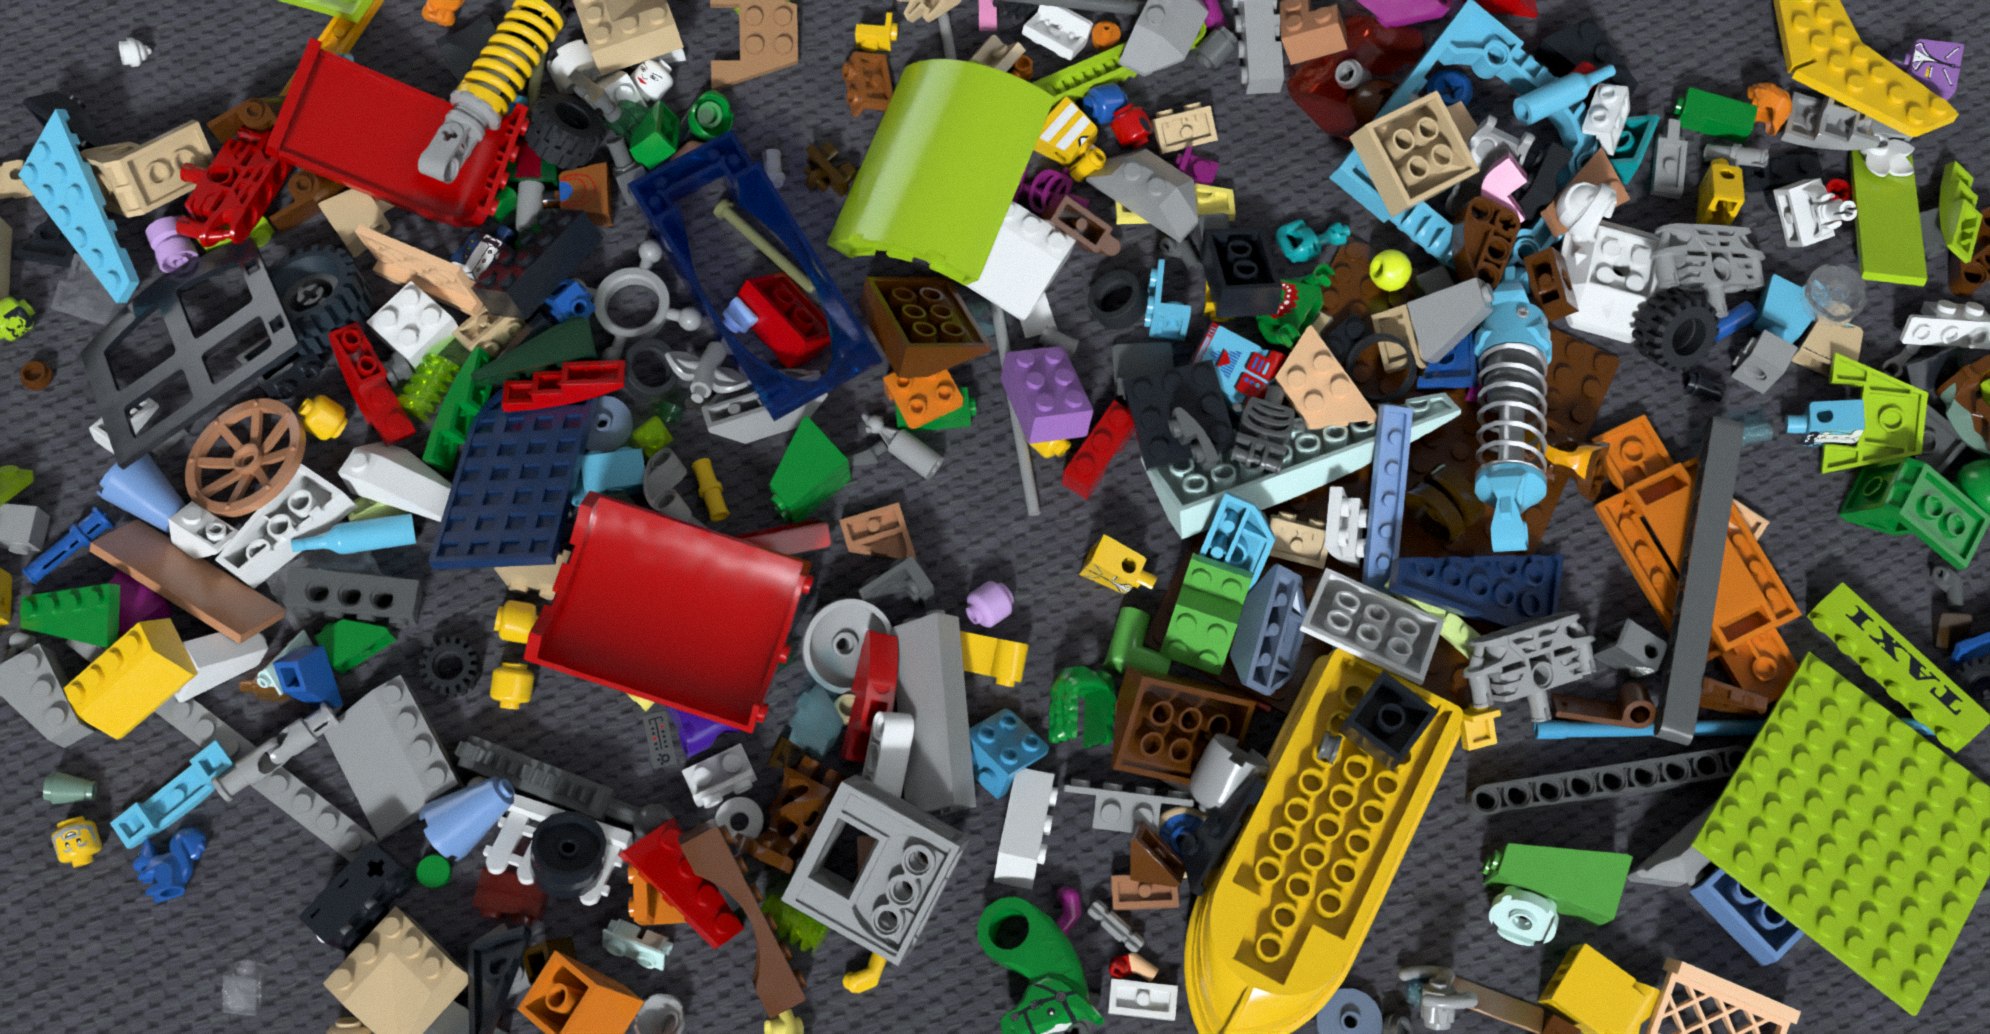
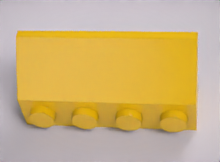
[63,618,198,740]

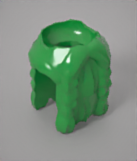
[1048,665,1116,748]

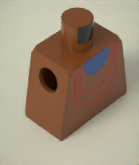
[543,162,613,226]

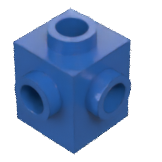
[544,278,596,328]

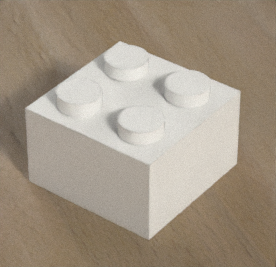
[366,281,458,373]

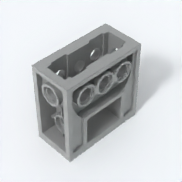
[781,774,971,966]

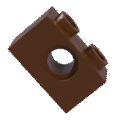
[1523,247,1579,322]

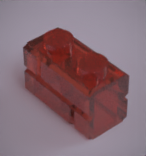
[473,867,550,926]

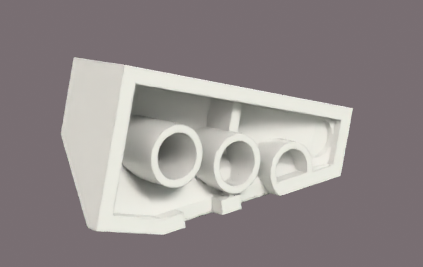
[338,442,452,522]

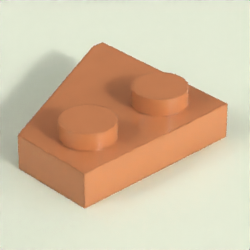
[839,502,917,561]

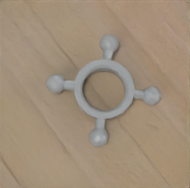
[571,239,702,361]

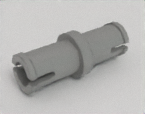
[1704,144,1769,168]

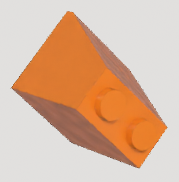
[517,950,645,1034]

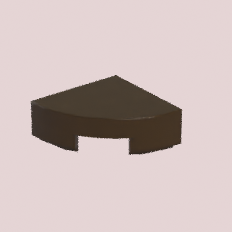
[767,736,811,769]

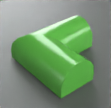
[1102,607,1171,675]

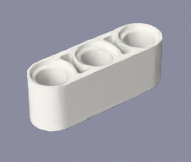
[862,711,914,798]

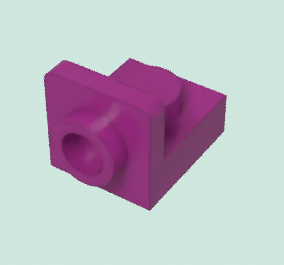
[1174,146,1219,186]

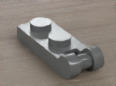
[568,69,622,123]

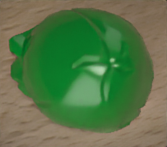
[688,90,733,142]

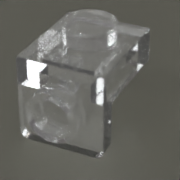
[223,960,268,1016]

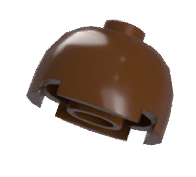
[1346,79,1399,131]

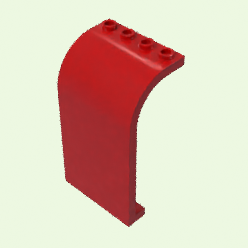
[265,37,530,228]

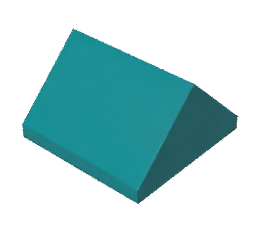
[1597,115,1660,185]

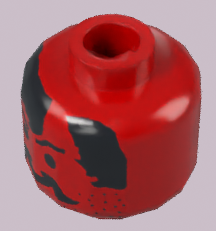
[1110,103,1154,149]

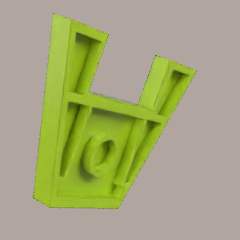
[1819,352,1928,474]

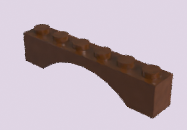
[678,818,807,1019]

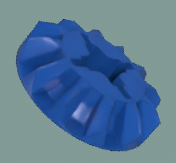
[1426,70,1473,107]

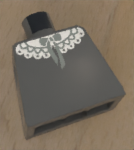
[1593,618,1667,678]

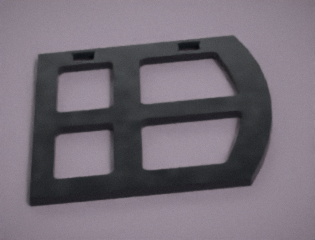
[81,237,302,470]

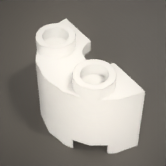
[547,40,610,94]

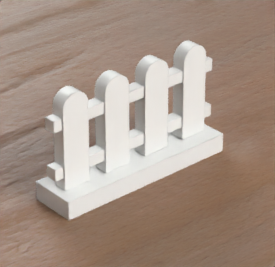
[483,794,633,906]

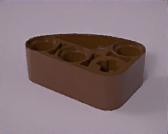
[1452,196,1521,289]
[1948,207,1990,298]

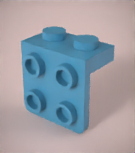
[969,709,1049,800]

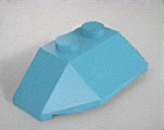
[1199,491,1276,594]

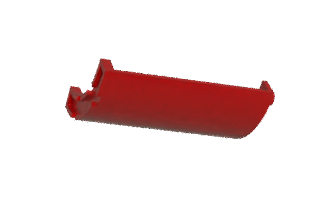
[523,491,814,733]

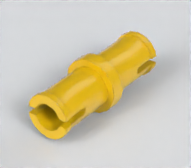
[691,458,730,522]

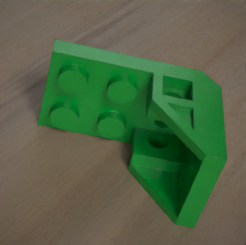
[1838,457,1990,570]

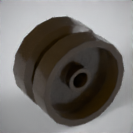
[1404,464,1485,545]

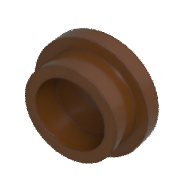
[20,361,53,391]

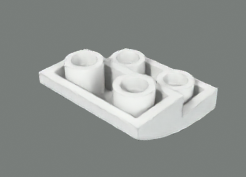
[1324,487,1369,568]

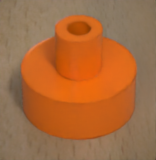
[1092,21,1121,51]

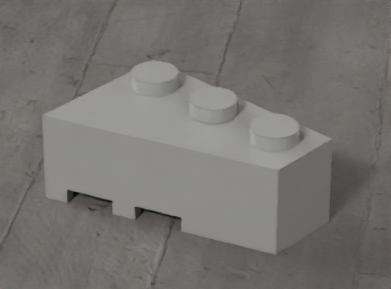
[0,643,94,748]

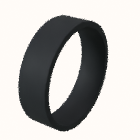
[1346,333,1417,403]

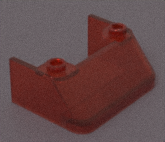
[1286,15,1426,141]

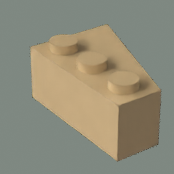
[494,550,571,600]

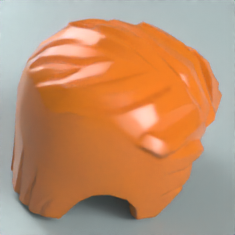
[1747,82,1793,136]

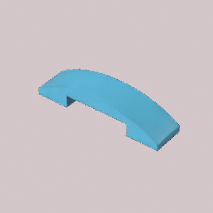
[110,740,236,849]

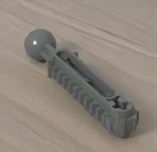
[454,735,673,839]

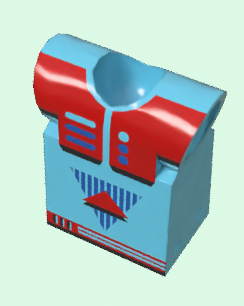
[1189,321,1288,418]

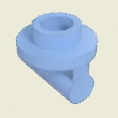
[722,297,758,333]

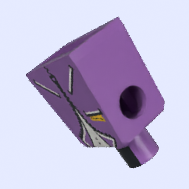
[1888,39,1964,101]

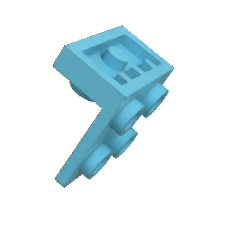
[1144,259,1191,341]

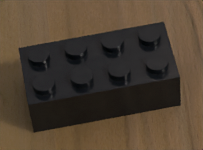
[471,208,603,320]

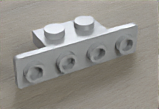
[1063,779,1194,835]

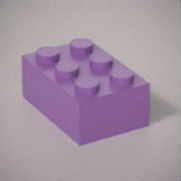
[1000,346,1093,444]

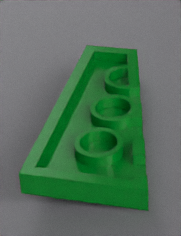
[20,583,120,648]

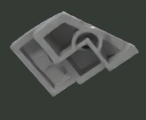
[1781,92,1880,150]

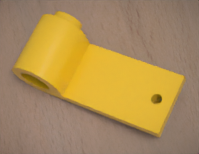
[960,631,1029,687]

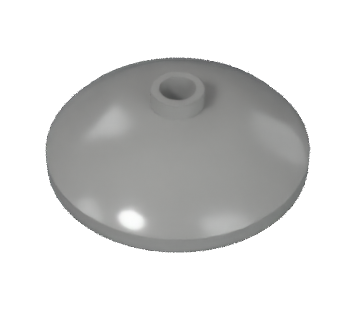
[802,598,892,694]

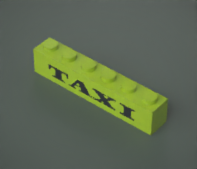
[1807,582,1990,753]

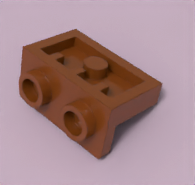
[842,51,893,117]

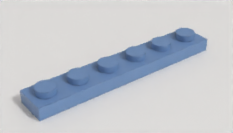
[1362,405,1413,596]

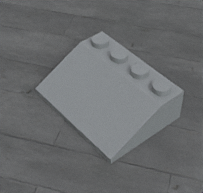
[324,675,466,841]

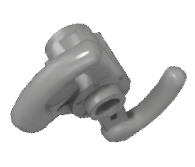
[1398,965,1478,1030]

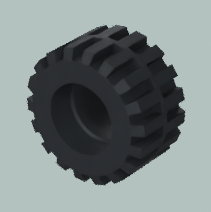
[523,92,606,170]
[1632,288,1720,372]

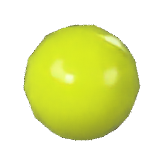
[1370,249,1412,291]

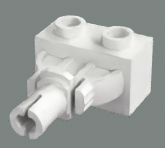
[1773,178,1857,247]

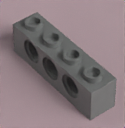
[283,566,424,628]

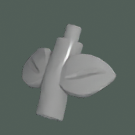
[665,342,748,403]

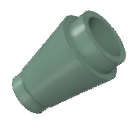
[43,772,98,804]

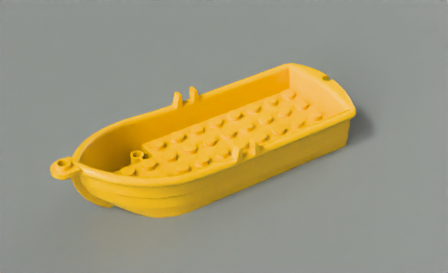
[1184,648,1463,1034]

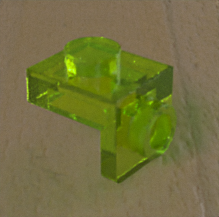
[630,416,674,458]

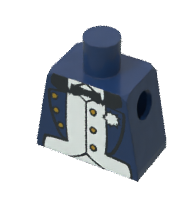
[448,225,515,282]

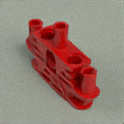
[176,126,293,247]

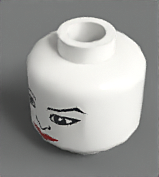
[630,58,673,102]

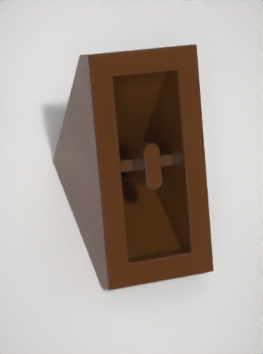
[1130,820,1186,887]

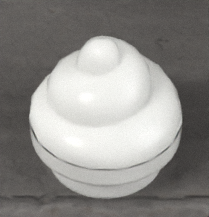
[119,38,152,67]

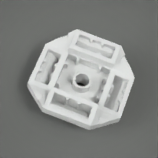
[1559,220,1668,343]

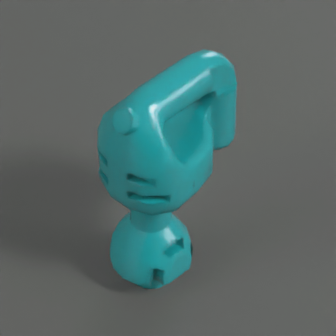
[1275,219,1350,263]

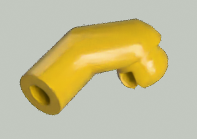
[843,952,887,993]

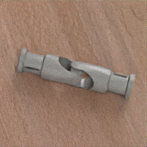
[211,702,341,802]

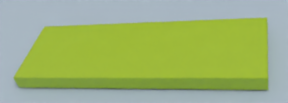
[1849,150,1928,286]

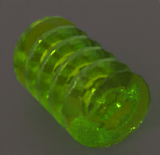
[397,353,460,422]
[761,890,830,956]

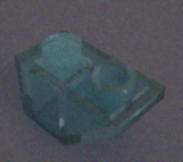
[789,683,844,760]

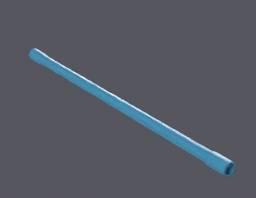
[1533,718,1935,739]

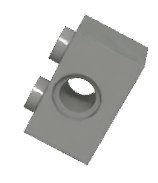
[1731,329,1798,394]

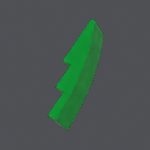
[422,347,495,473]

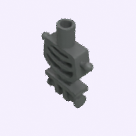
[1230,385,1305,475]

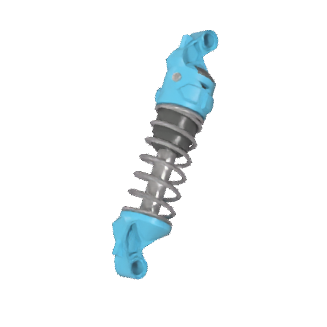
[1474,266,1552,552]

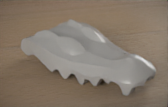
[1445,114,1535,217]

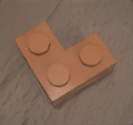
[1280,0,1348,65]

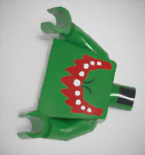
[1256,263,1335,347]

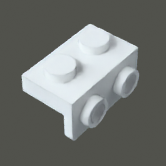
[1021,5,1093,61]

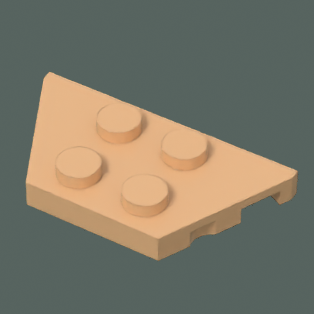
[1275,325,1378,430]

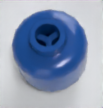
[1083,83,1128,124]

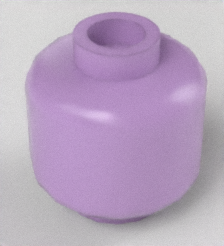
[966,581,1014,628]

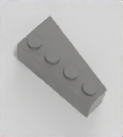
[1231,0,1284,94]

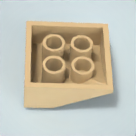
[573,0,684,76]
[1349,90,1480,218]
[323,906,468,1034]

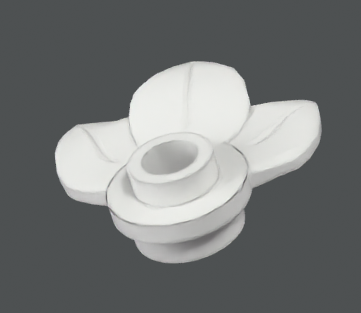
[1860,134,1915,177]

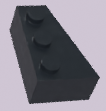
[1534,16,1639,102]

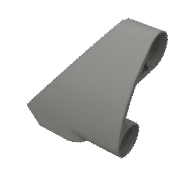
[643,447,707,528]

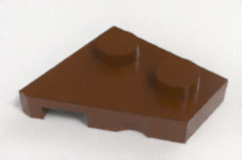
[1699,677,1768,719]

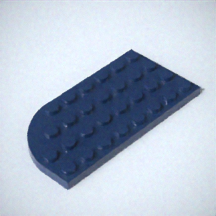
[428,364,599,570]

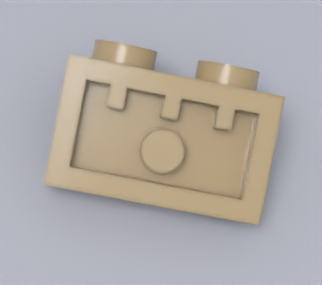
[967,35,1026,72]
[1150,102,1218,154]
[1371,304,1427,374]
[452,306,527,358]
[1269,511,1328,569]

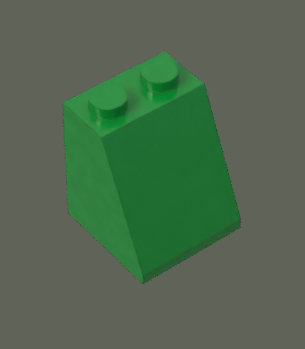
[769,416,851,524]

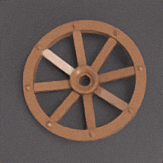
[185,398,306,517]

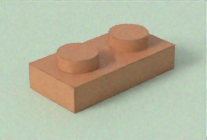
[1111,875,1179,911]

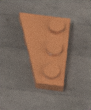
[1540,147,1630,239]

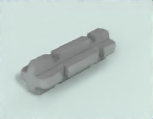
[1087,899,1145,953]

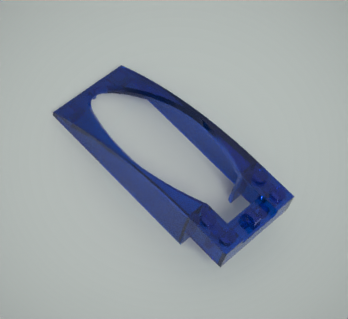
[627,129,882,422]

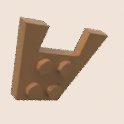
[710,0,798,90]

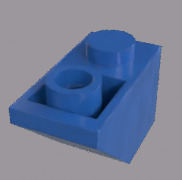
[273,646,343,708]

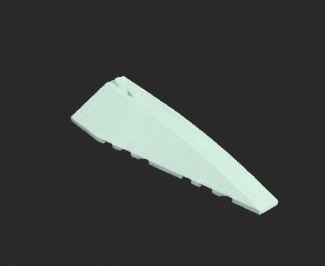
[1141,392,1461,539]

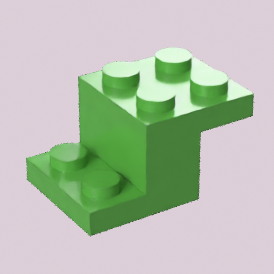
[1159,553,1254,676]

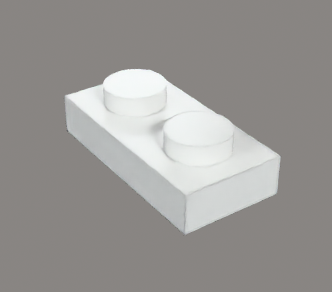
[1108,979,1178,1021]

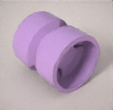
[146,216,199,273]

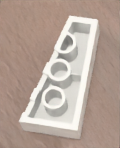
[215,464,358,589]

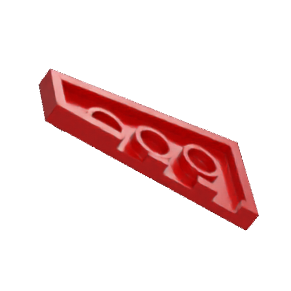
[617,817,744,949]

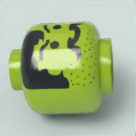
[0,296,35,341]

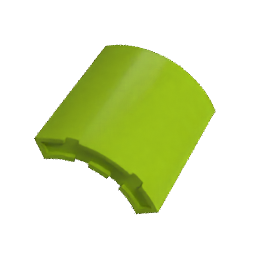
[827,59,1055,286]

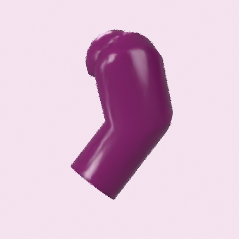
[1055,886,1082,935]

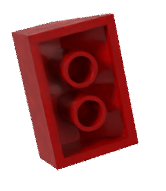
[736,272,842,368]

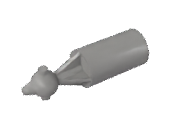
[515,180,545,234]
[862,414,944,480]

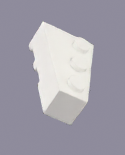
[994,768,1059,890]

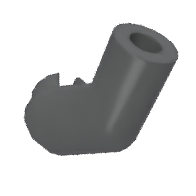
[1160,237,1201,271]
[1931,565,1964,609]

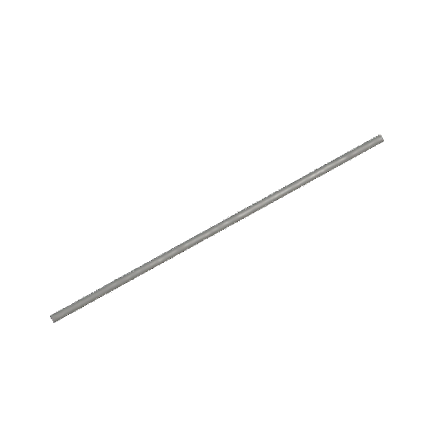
[938,11,1041,516]

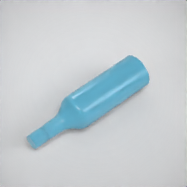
[1513,64,1616,126]
[291,513,416,554]

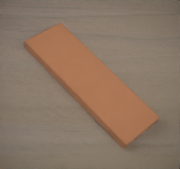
[90,519,285,644]

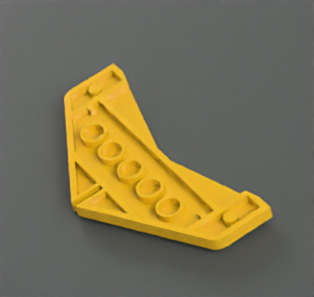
[1773,0,1959,137]

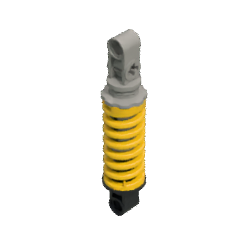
[418,0,570,184]

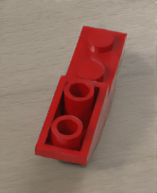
[328,322,416,447]
[840,630,898,763]

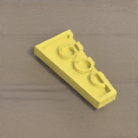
[1115,183,1236,224]

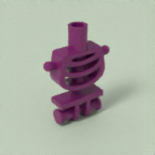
[1012,164,1091,218]

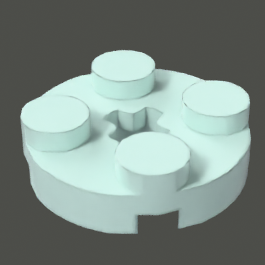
[1489,886,1559,946]

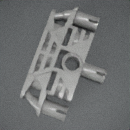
[1649,223,1766,318]
[1462,611,1597,722]

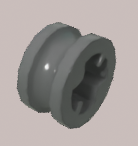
[1316,730,1342,764]

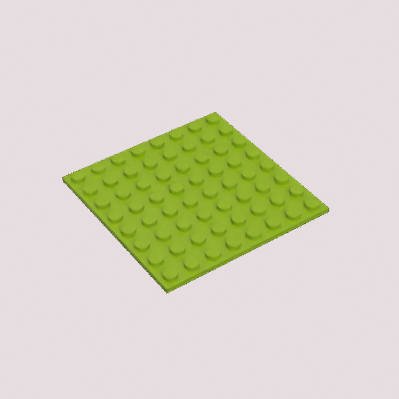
[1691,651,1990,1016]

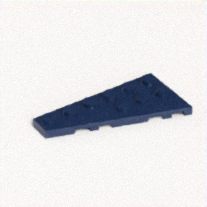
[1388,554,1564,629]

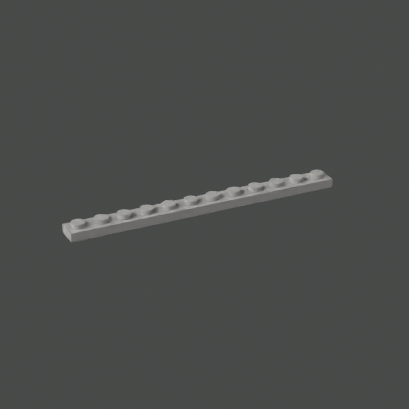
[65,639,379,862]

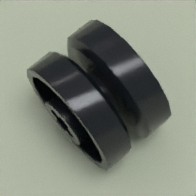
[530,811,606,899]

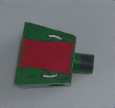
[505,136,560,192]

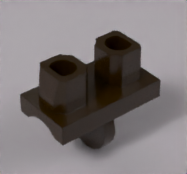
[804,141,856,198]

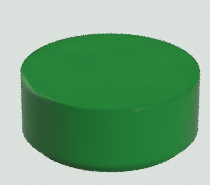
[417,855,452,889]

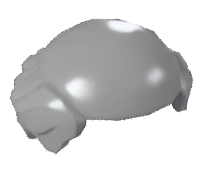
[634,994,686,1034]

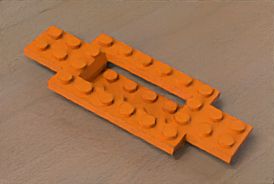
[1589,414,1802,705]

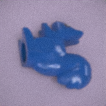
[133,828,207,903]

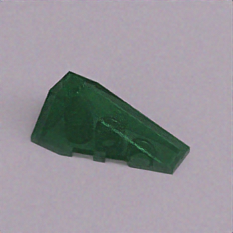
[471,316,601,387]

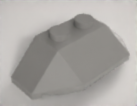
[1118,0,1209,76]
[1086,149,1199,243]
[701,368,828,444]
[1627,799,1718,887]

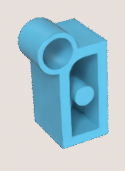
[571,447,645,507]

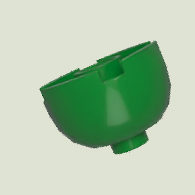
[1950,458,1990,516]

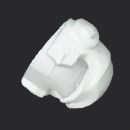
[1556,182,1617,243]

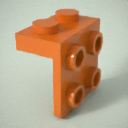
[883,369,963,429]
[628,864,687,926]

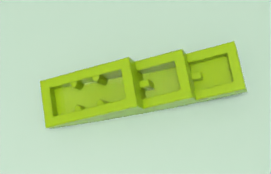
[1939,161,1983,263]

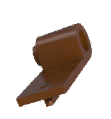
[1550,683,1657,729]

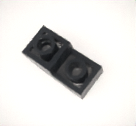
[1902,346,1964,391]

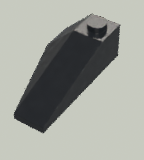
[21,91,110,152]

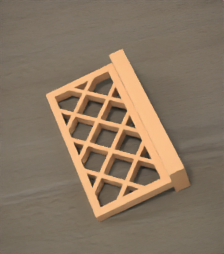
[355,224,483,317]
[1645,957,1801,1034]

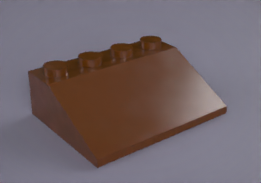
[858,277,992,379]
[1111,665,1256,785]

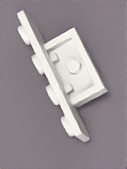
[1900,300,1990,349]

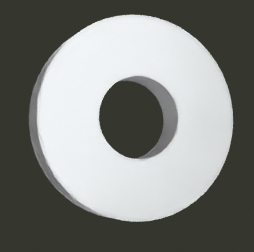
[715,797,764,839]

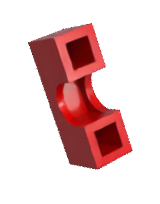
[1062,400,1135,500]

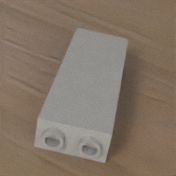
[891,610,976,817]

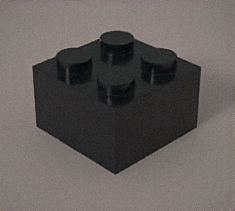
[1338,670,1439,772]

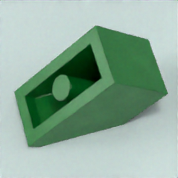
[629,100,680,170]
[314,619,397,675]

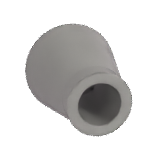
[1335,59,1372,89]

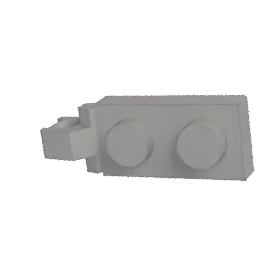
[1650,119,1688,199]

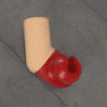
[1109,952,1159,983]

